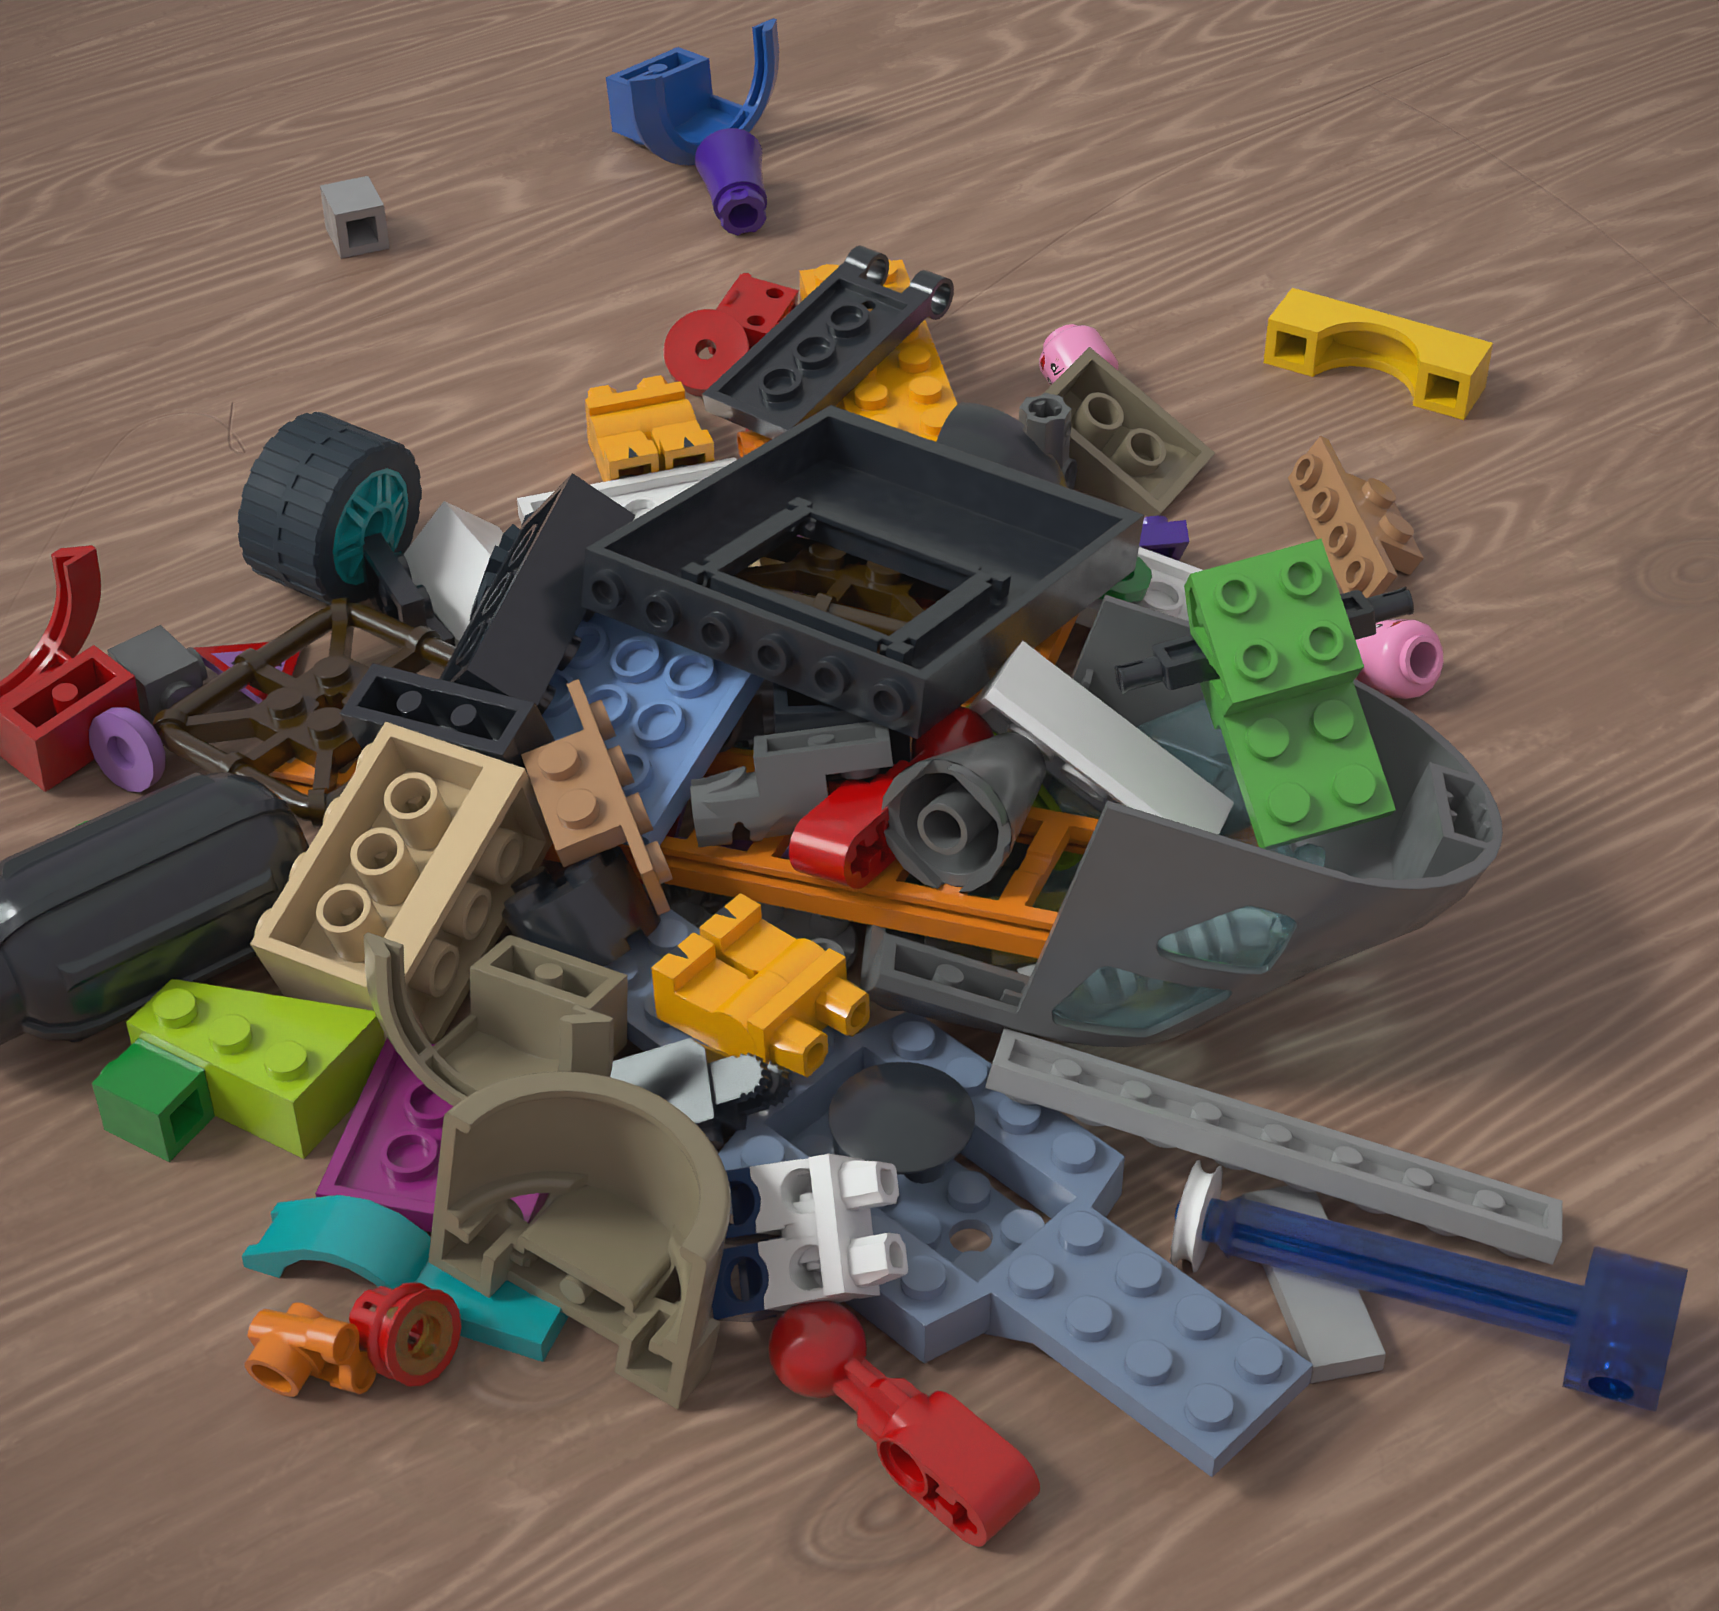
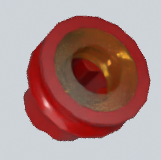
[349,1282,461,1387]

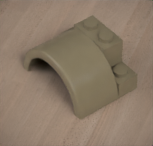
[429,1071,731,1410]

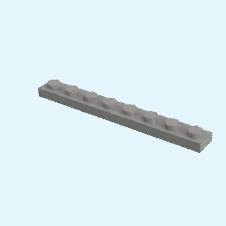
[985,1028,1563,1265]

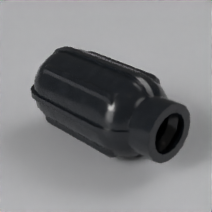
[0,772,309,1045]

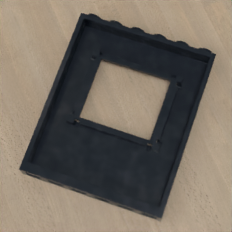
[581,405,1145,739]

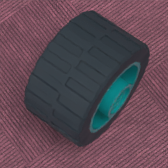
[237,412,422,605]

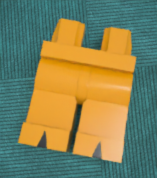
[585,375,714,482]
[651,893,870,1078]

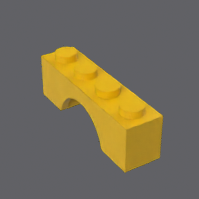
[1263,288,1493,420]

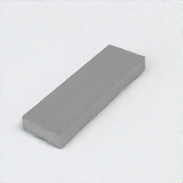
[1240,1186,1386,1384]

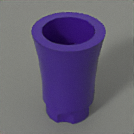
[695,128,767,236]

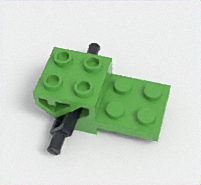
[1114,539,1414,850]

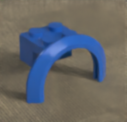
[606,18,779,166]

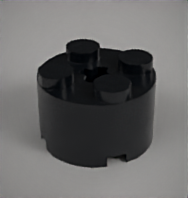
[501,846,661,967]

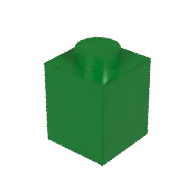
[92,1038,215,1163]

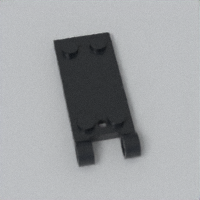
[702,245,954,439]

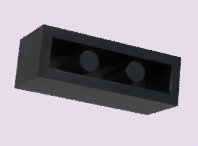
[339,663,555,779]

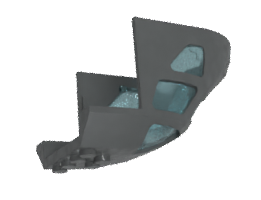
[860,595,1503,1047]

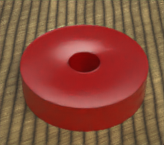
[663,309,750,397]

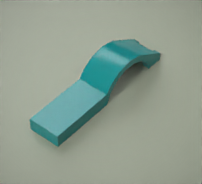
[242,1195,569,1362]

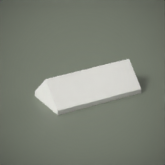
[404,501,503,647]
[968,641,1234,835]

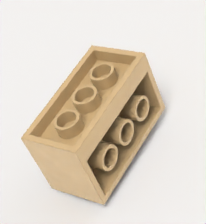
[250,722,553,1044]

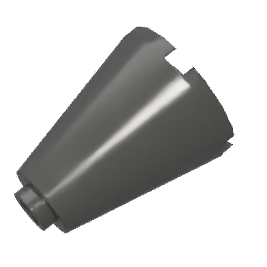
[882,732,1046,892]

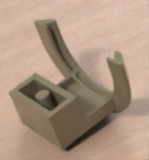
[364,932,628,1106]

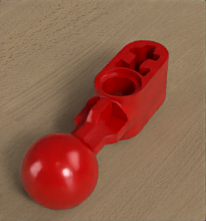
[789,706,994,890]
[769,1301,1040,1547]

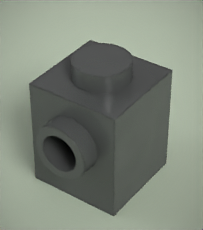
[107,625,207,725]

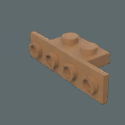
[1288,436,1424,598]
[521,679,673,915]

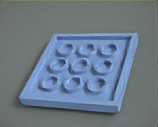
[542,612,764,846]

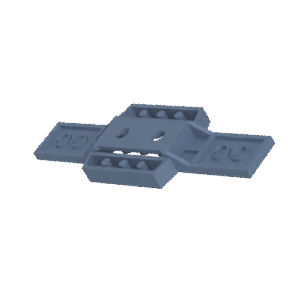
[604,910,1313,1477]

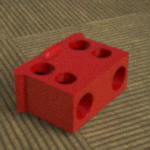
[708,273,799,355]

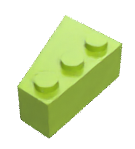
[126,979,385,1159]

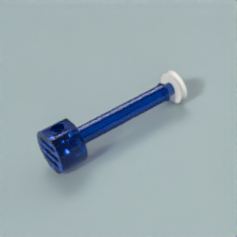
[1170,1160,1688,1412]

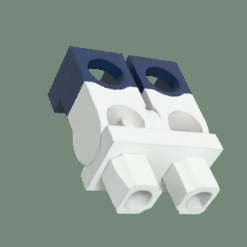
[712,1154,908,1322]

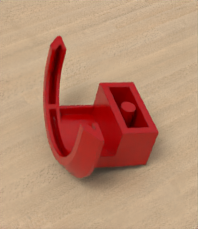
[0,545,141,792]

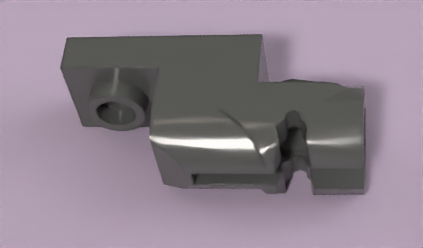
[690,721,893,847]

